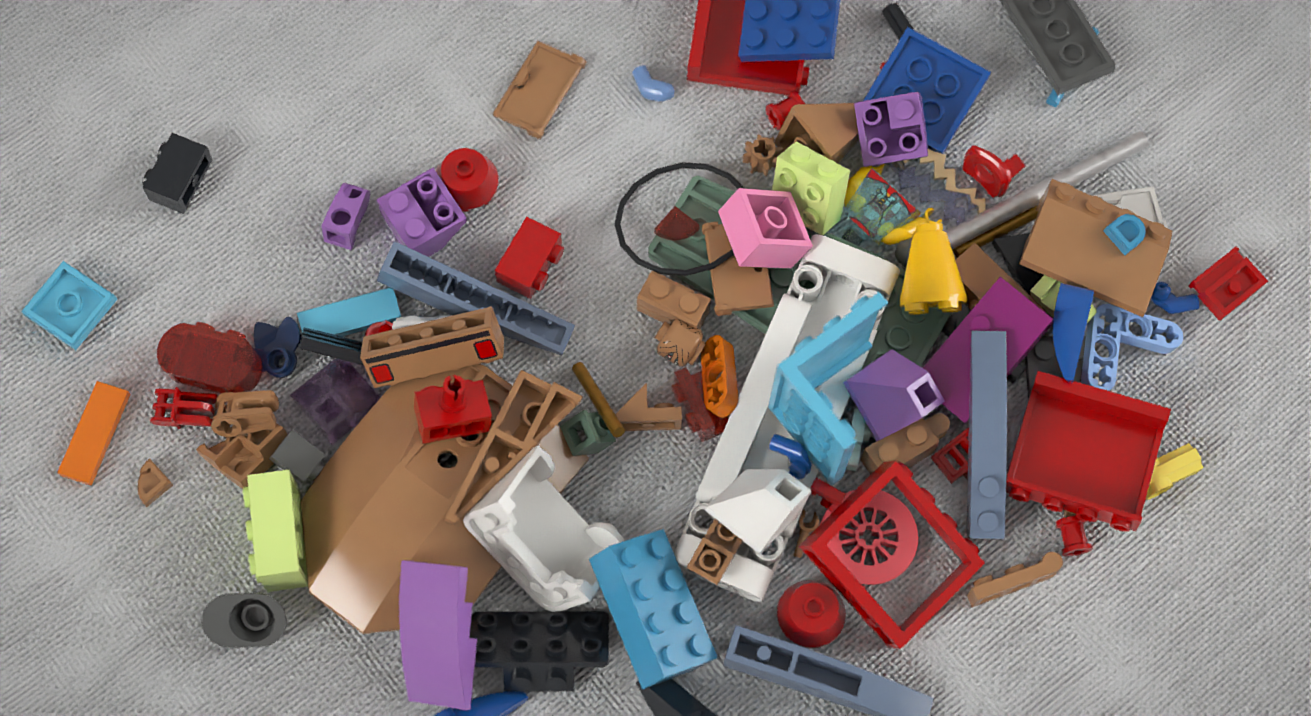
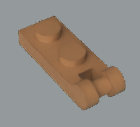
[967,552,1063,608]

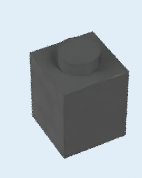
[269,429,325,483]

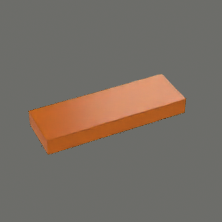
[57,381,131,486]

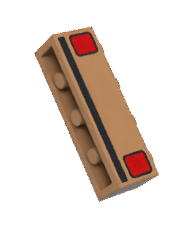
[360,306,504,388]

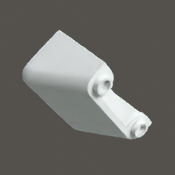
[463,446,626,612]

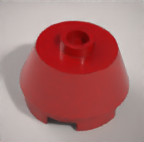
[436,148,499,212]
[777,580,846,648]

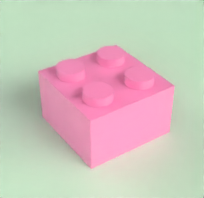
[718,188,813,268]

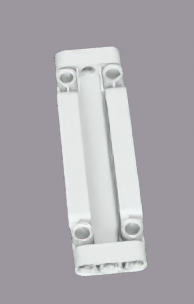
[674,234,900,602]

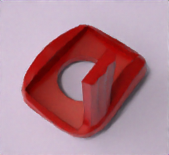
[962,145,1026,198]

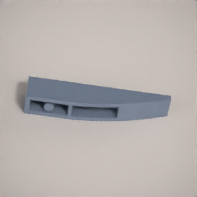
[723,625,934,716]

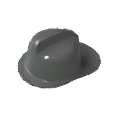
[201,592,287,648]

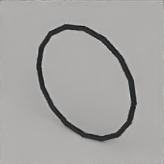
[614,162,744,276]

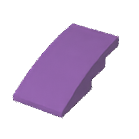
[399,560,477,710]

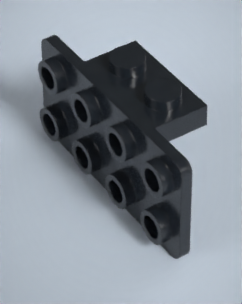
[469,611,609,692]

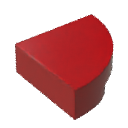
[810,477,846,512]

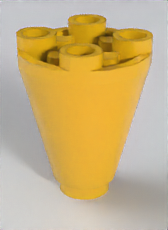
[900,223,967,315]

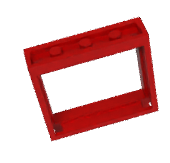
[799,461,985,649]

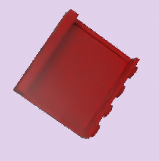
[687,0,810,95]
[1006,371,1171,532]

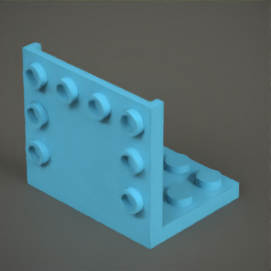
[768,292,888,486]

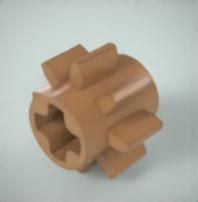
[742,134,783,176]

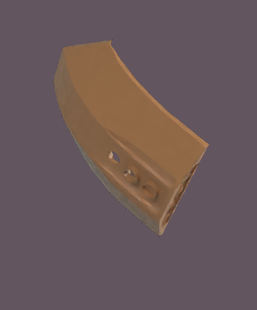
[301,364,589,634]

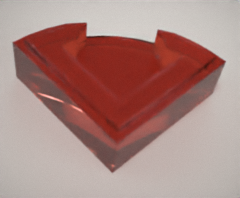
[654,206,700,240]

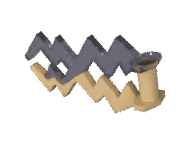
[889,149,986,225]

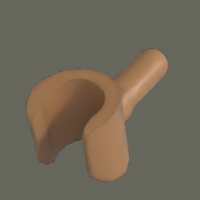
[793,509,819,558]

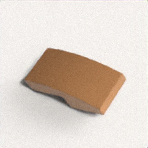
[686,519,743,585]

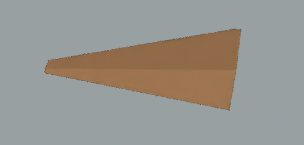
[444,370,583,524]

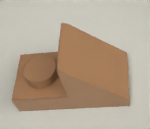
[616,383,682,431]

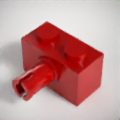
[414,375,492,444]

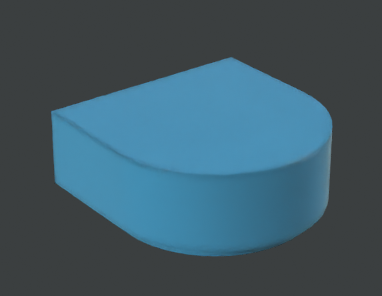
[1103,214,1146,255]

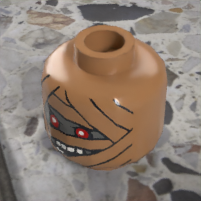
[654,319,706,367]

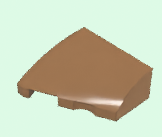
[196,423,288,489]

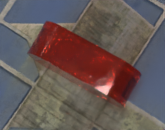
[157,322,263,394]

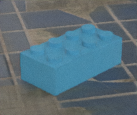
[589,529,718,689]

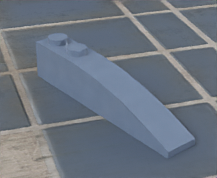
[377,241,575,356]
[966,331,1007,539]

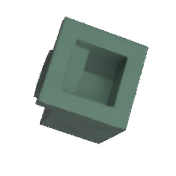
[560,410,616,456]

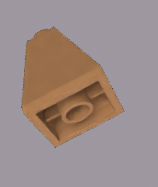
[774,103,859,164]

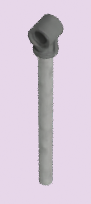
[895,131,1148,268]

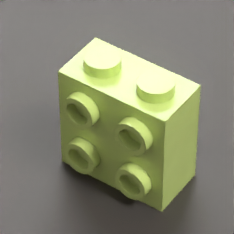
[772,142,850,235]

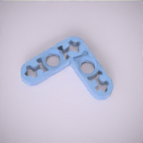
[1081,304,1183,391]

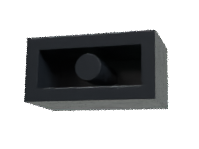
[142,133,213,214]

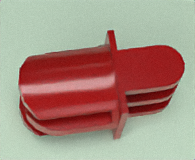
[150,387,218,429]

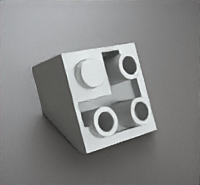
[705,469,811,554]

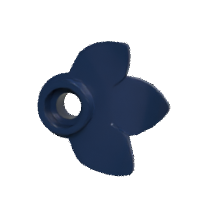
[241,316,301,378]

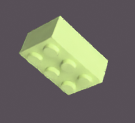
[243,470,308,592]

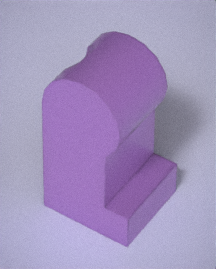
[321,183,370,250]

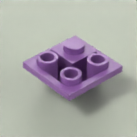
[854,92,928,167]
[843,349,945,441]

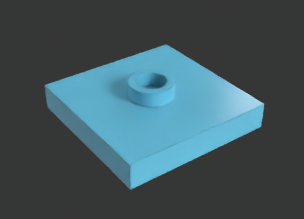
[21,261,117,351]

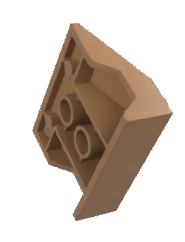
[1019,179,1173,317]

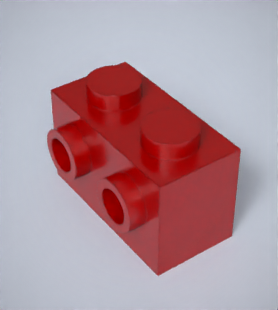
[495,216,564,299]

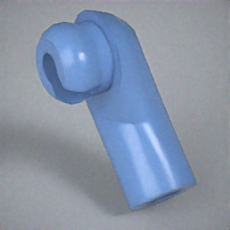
[632,65,675,102]

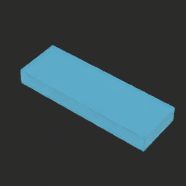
[297,287,401,337]

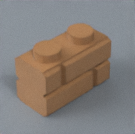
[637,271,711,329]

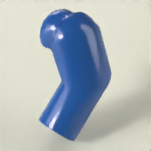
[1151,282,1199,314]
[769,434,812,480]

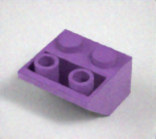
[377,168,467,257]

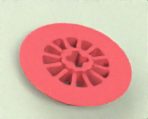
[821,490,918,585]

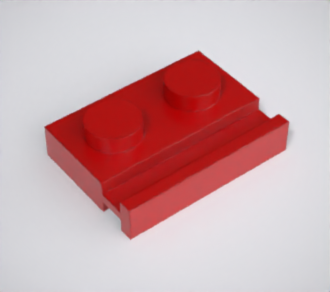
[1188,246,1268,321]

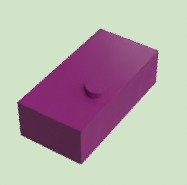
[923,276,1053,425]

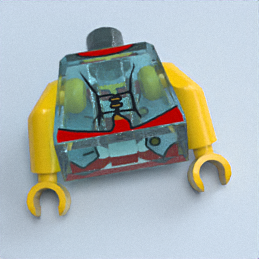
[842,164,942,246]

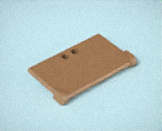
[492,41,587,139]
[702,222,774,316]

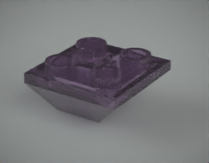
[290,358,381,445]

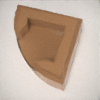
[138,458,173,507]

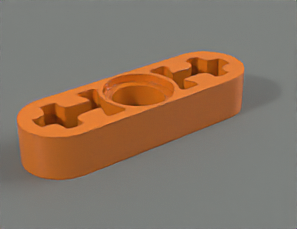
[701,335,739,418]

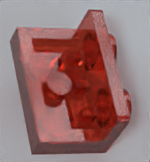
[671,367,729,442]

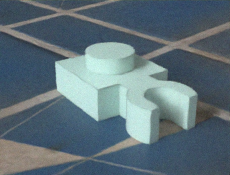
[846,408,871,472]

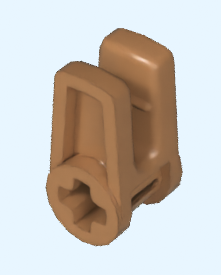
[211,390,279,437]

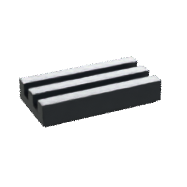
[299,327,363,365]

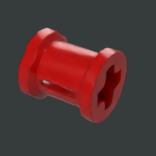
[765,91,805,131]
[1055,515,1093,557]

